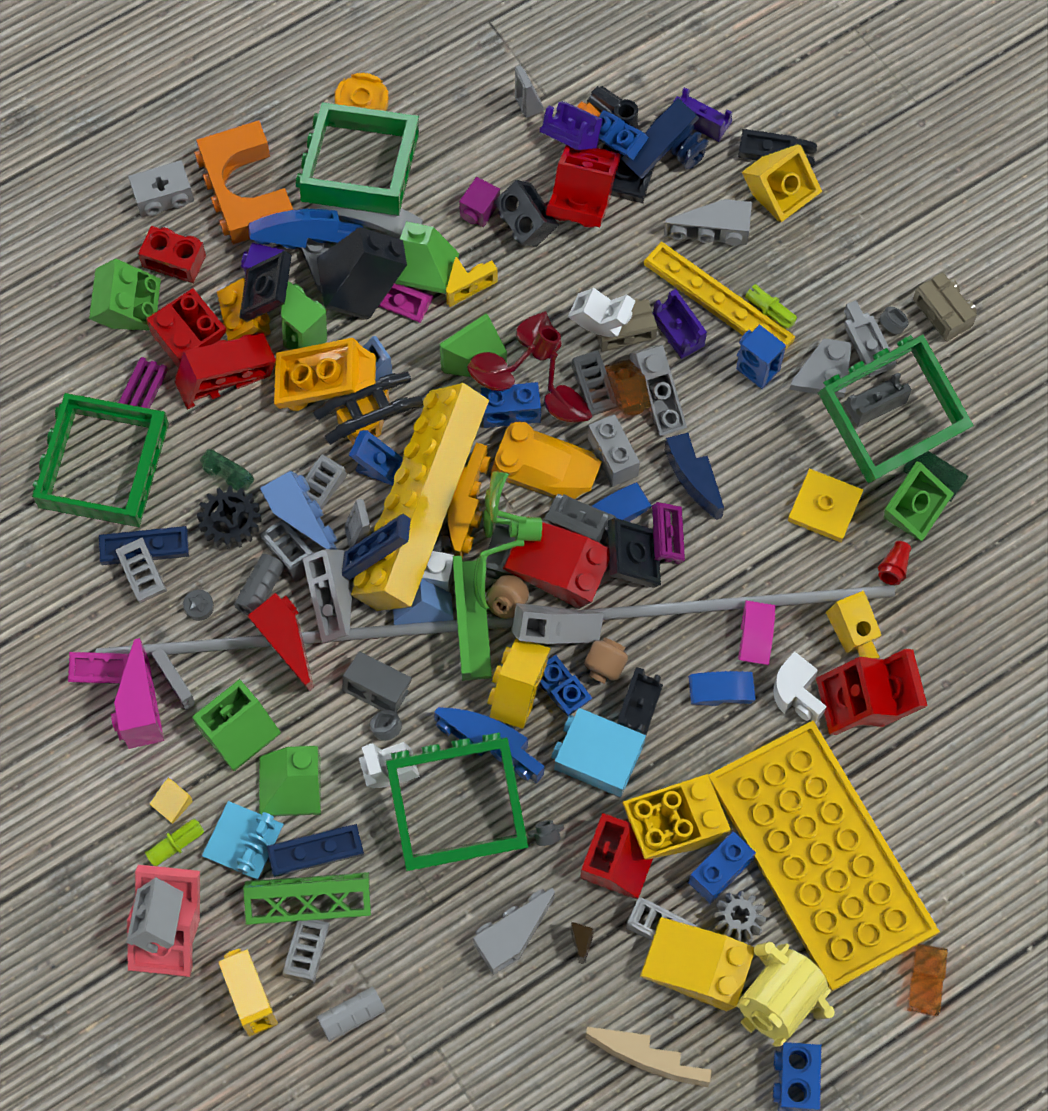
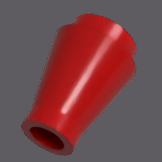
[878,541,911,586]

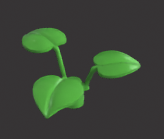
[473,471,542,609]

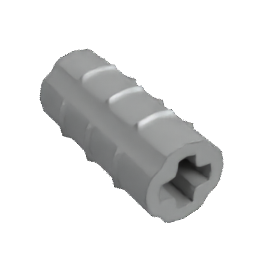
[317,986,386,1042]

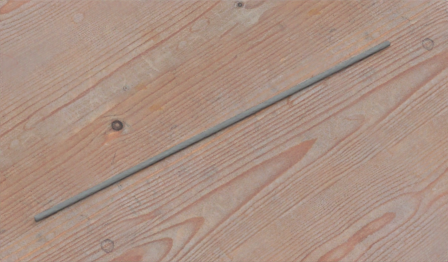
[96,585,895,656]

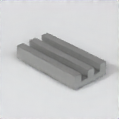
[151,648,195,710]

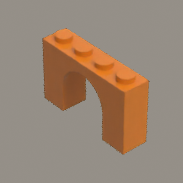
[194,120,293,245]

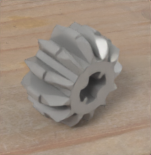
[712,891,766,943]

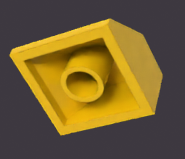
[742,144,823,222]

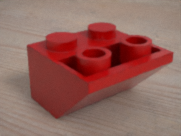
[146,288,226,368]
[580,813,653,900]

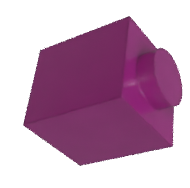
[459,176,500,228]

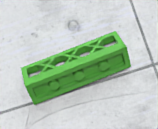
[453,556,492,681]
[243,872,371,925]

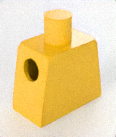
[826,590,881,659]

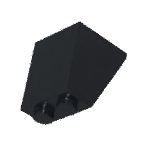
[317,227,407,320]

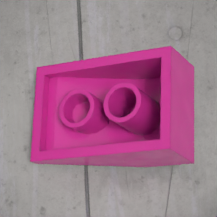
[111,638,164,749]

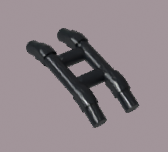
[313,372,423,445]

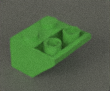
[89,258,161,330]
[281,281,327,350]
[192,679,281,771]

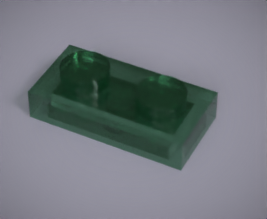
[903,451,969,502]

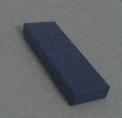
[621,98,699,179]
[342,514,411,580]
[99,526,190,566]
[266,824,364,878]

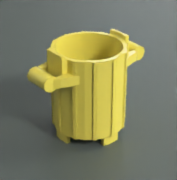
[737,942,835,1047]

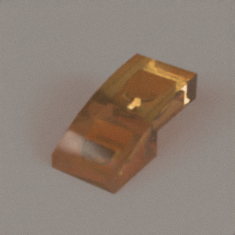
[907,944,948,1016]

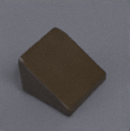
[570,922,594,964]

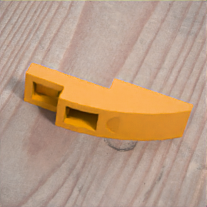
[447,442,491,558]

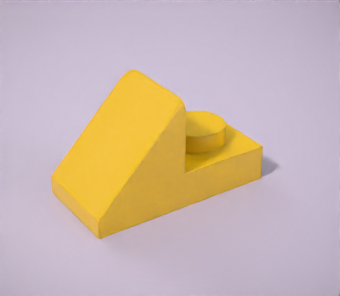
[446,257,498,307]

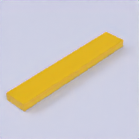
[644,241,795,351]

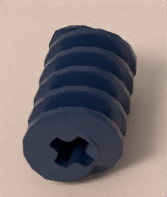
[650,114,709,169]

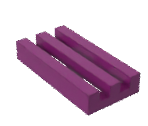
[118,357,168,409]
[652,502,685,564]

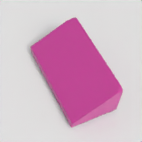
[379,284,434,323]

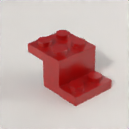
[546,145,621,228]
[816,649,928,735]

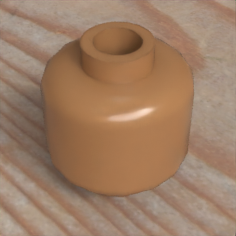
[486,575,529,619]
[584,637,628,684]

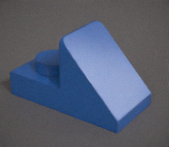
[349,430,403,485]

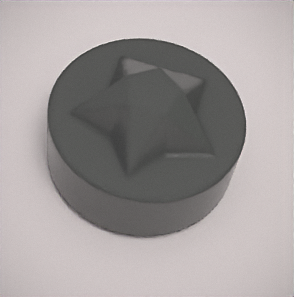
[879,306,909,334]
[183,590,214,621]
[370,710,402,741]

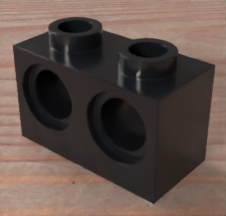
[494,180,559,247]

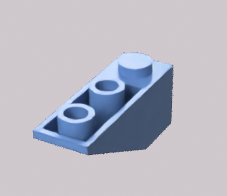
[260,471,337,550]

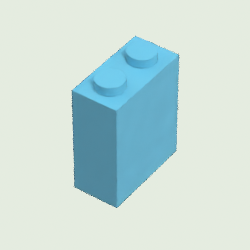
[551,708,646,798]

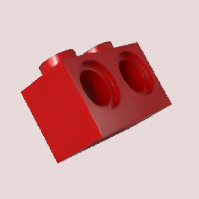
[138,226,206,284]

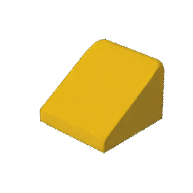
[150,777,193,824]

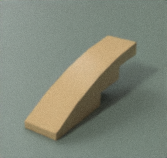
[586,1027,712,1087]

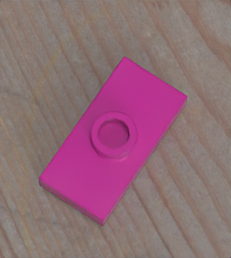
[68,652,129,684]

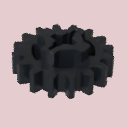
[197,486,262,549]

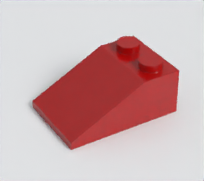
[503,522,609,609]
[248,593,314,691]

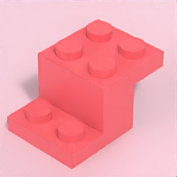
[127,865,200,977]

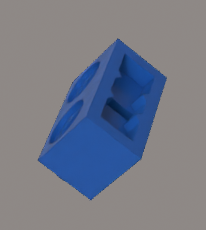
[736,324,786,389]
[481,382,541,428]
[688,831,756,904]
[773,1042,822,1111]

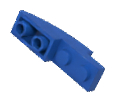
[248,209,363,249]
[434,707,545,784]

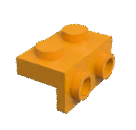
[217,278,271,341]

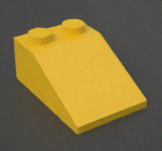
[640,917,754,1011]

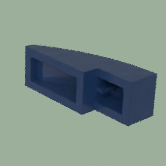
[664,433,724,520]

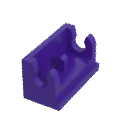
[673,87,732,142]
[539,101,602,150]
[652,289,707,359]

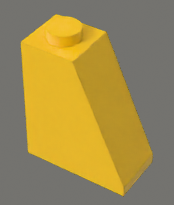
[218,949,278,1037]

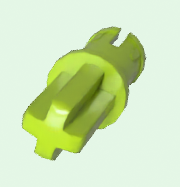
[745,284,797,329]
[144,819,204,866]

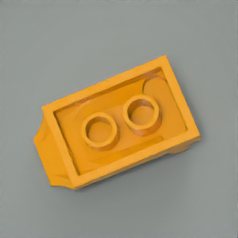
[274,338,376,411]
[491,421,602,499]

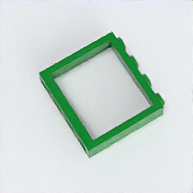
[296,102,419,216]
[817,335,974,484]
[32,393,169,528]
[386,732,529,871]

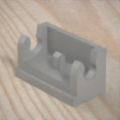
[126,877,184,953]

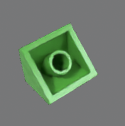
[883,461,954,541]

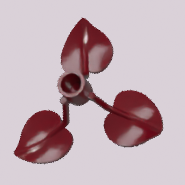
[467,311,592,422]

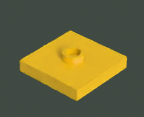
[787,468,863,543]

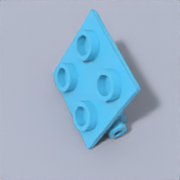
[202,801,284,880]

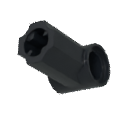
[587,86,638,129]

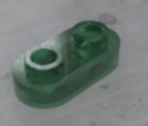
[200,449,255,491]

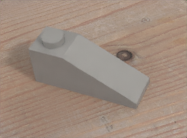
[302,549,353,643]

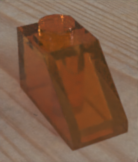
[605,359,652,415]

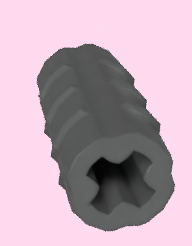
[234,554,285,615]

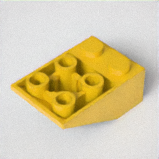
[622,774,731,860]

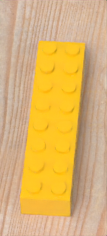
[351,383,489,611]

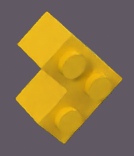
[487,638,551,729]

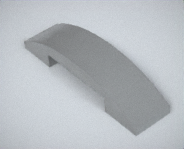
[311,204,423,239]

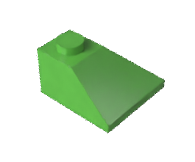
[394,221,459,294]
[439,314,507,377]
[259,746,321,816]

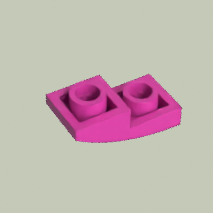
[738,600,775,665]

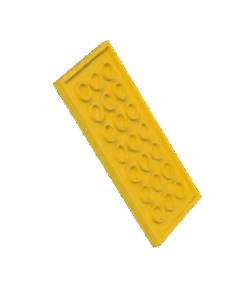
[708,720,940,992]

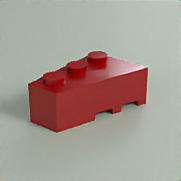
[174,333,276,410]

